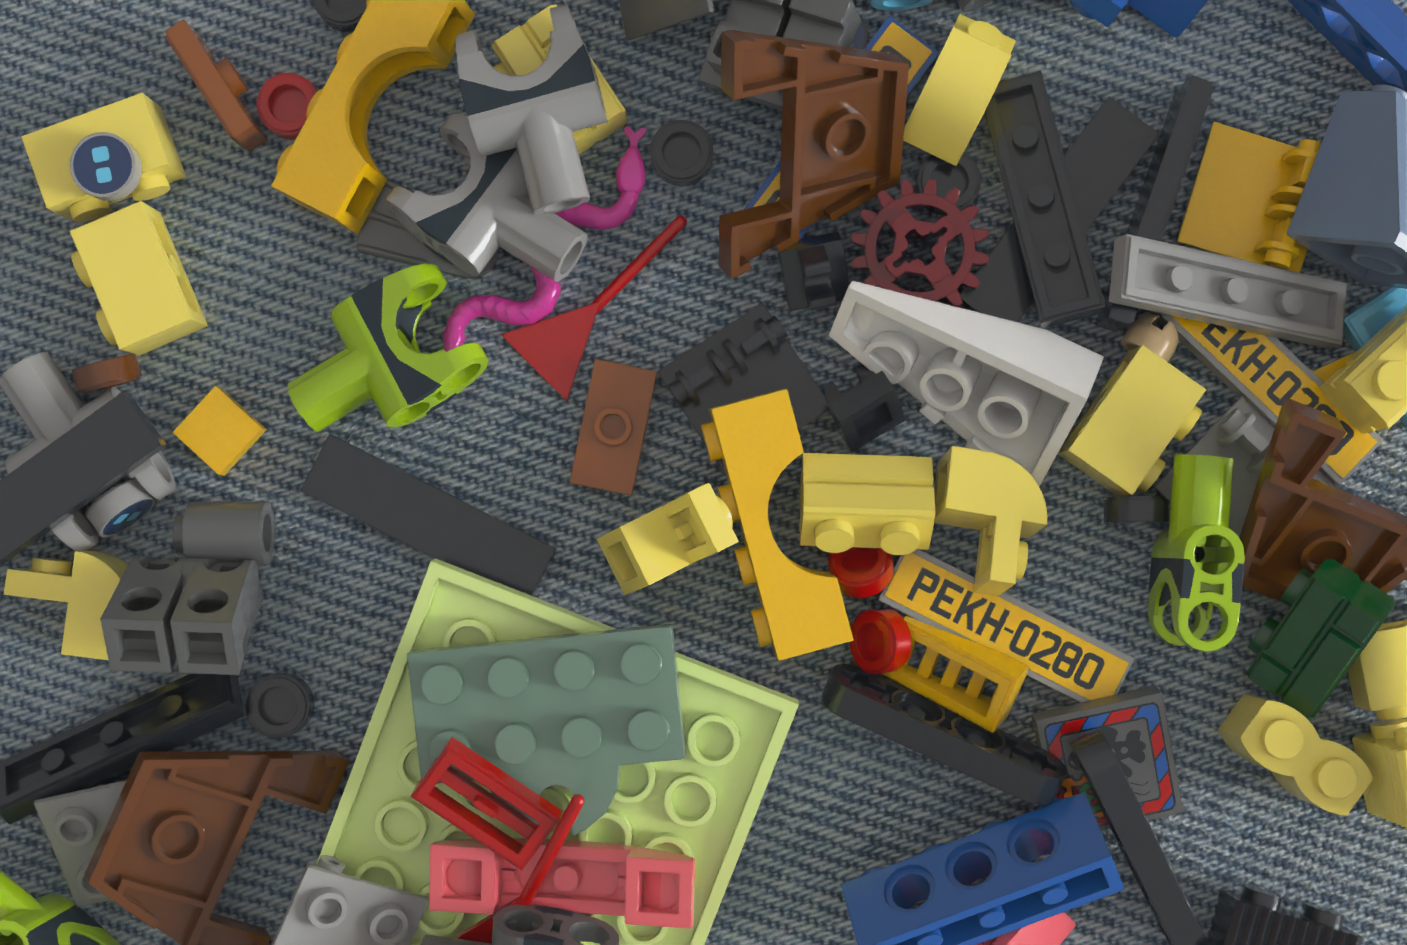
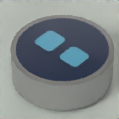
[70,132,142,201]
[87,479,156,537]

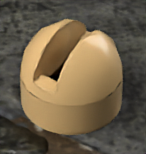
[1121,314,1179,362]

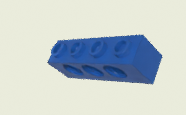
[840,792,1125,945]

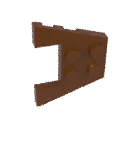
[719,30,909,278]
[1239,398,1407,602]
[85,751,349,945]

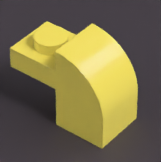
[903,14,1016,166]
[934,446,1048,596]
[597,483,739,596]
[3,551,128,660]

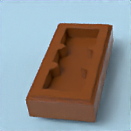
[165,19,268,151]
[569,359,658,496]

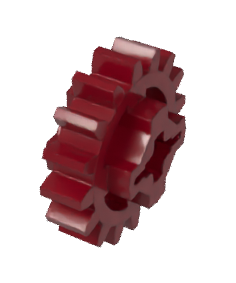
[851,179,989,307]

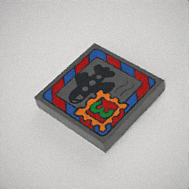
[1031,686,1184,831]

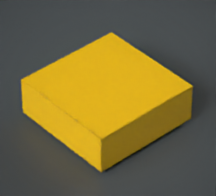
[172,386,267,476]

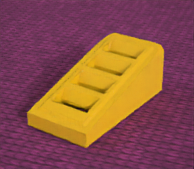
[882,616,1030,733]

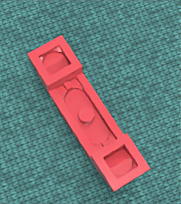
[429,838,695,929]

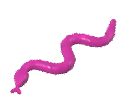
[442,126,646,352]

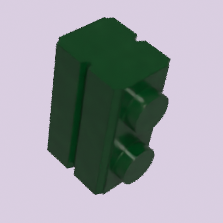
[1246,559,1397,719]

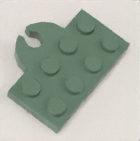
[407,624,686,838]

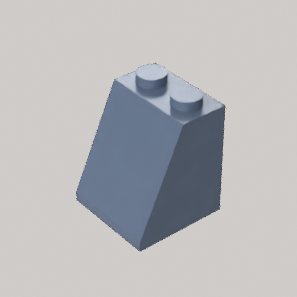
[1286,84,1407,289]

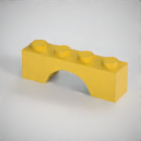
[271,0,475,235]
[701,389,854,661]

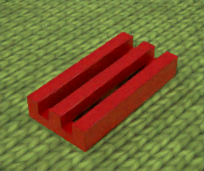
[410,736,562,871]

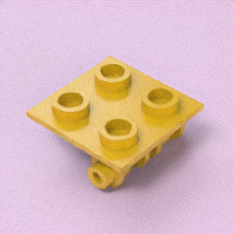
[1176,122,1321,273]

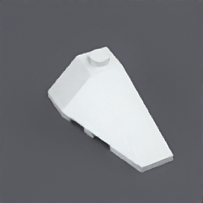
[829,281,1104,486]

